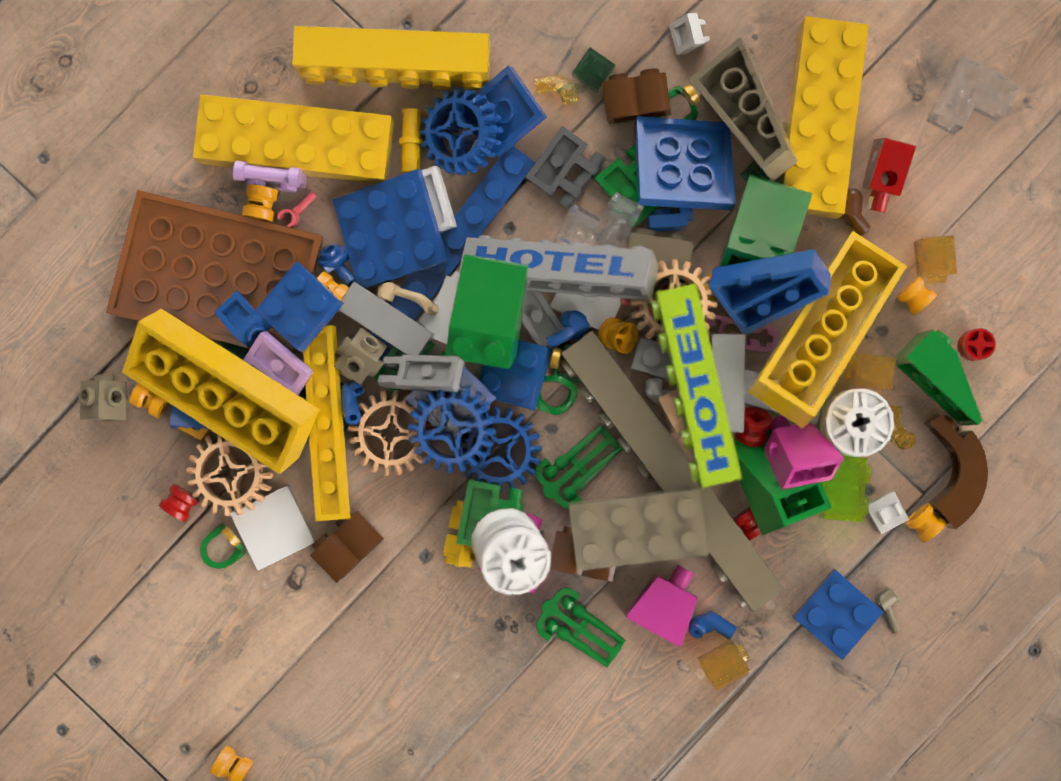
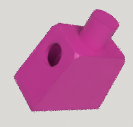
[764,415,844,489]
[624,564,697,647]

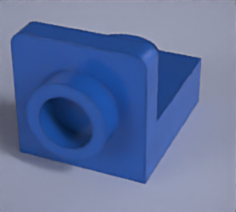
[646,207,693,232]
[214,291,271,347]

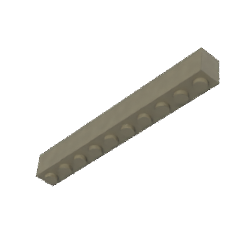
[560,331,785,612]

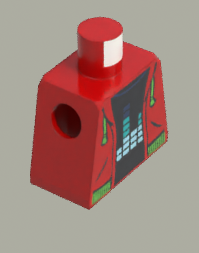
[862,138,916,213]

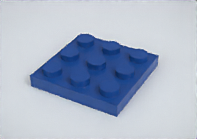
[634,116,736,211]
[332,169,449,290]

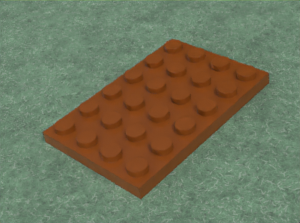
[106,190,324,354]

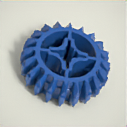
[418,88,504,176]
[408,388,496,473]
[462,407,542,493]

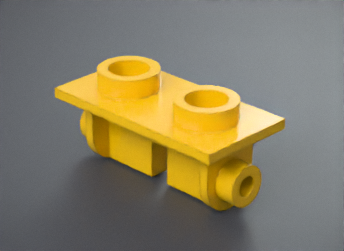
[442,500,476,567]

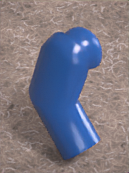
[341,380,364,425]
[689,612,737,640]

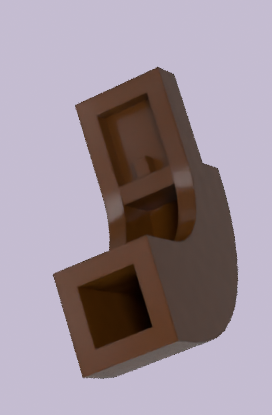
[924,414,988,529]

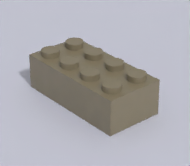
[569,487,709,571]

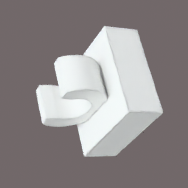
[669,13,710,55]
[864,491,909,534]

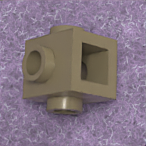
[334,327,387,385]
[78,375,128,421]

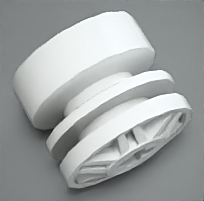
[816,389,894,456]
[471,509,551,595]

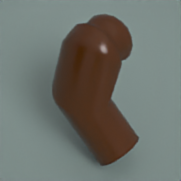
[842,188,871,236]

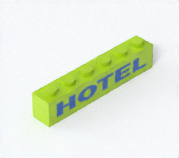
[651,283,742,488]

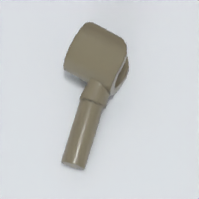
[875,587,900,633]

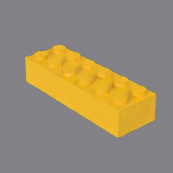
[779,16,869,219]
[292,26,491,91]
[193,94,395,184]
[748,231,907,428]
[122,309,320,474]

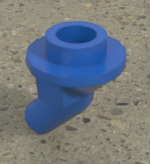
[317,244,356,287]
[546,310,590,349]

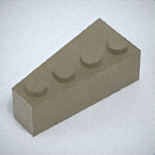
[690,37,798,181]

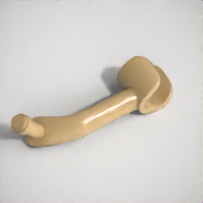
[377,282,439,315]

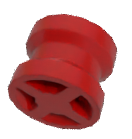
[957,328,996,361]
[735,407,772,447]
[159,483,200,522]
[733,506,761,541]

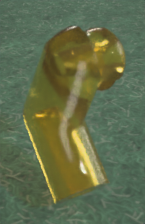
[534,74,579,105]
[889,405,916,450]

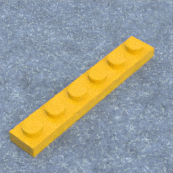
[303,325,350,521]

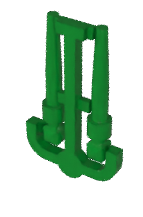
[535,425,623,509]
[536,587,626,667]

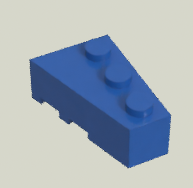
[709,249,831,336]

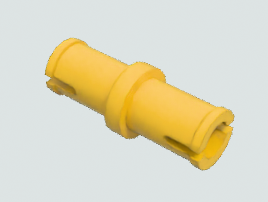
[399,108,424,174]

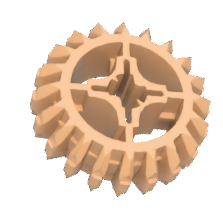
[630,259,718,345]
[348,390,434,476]
[186,434,274,516]

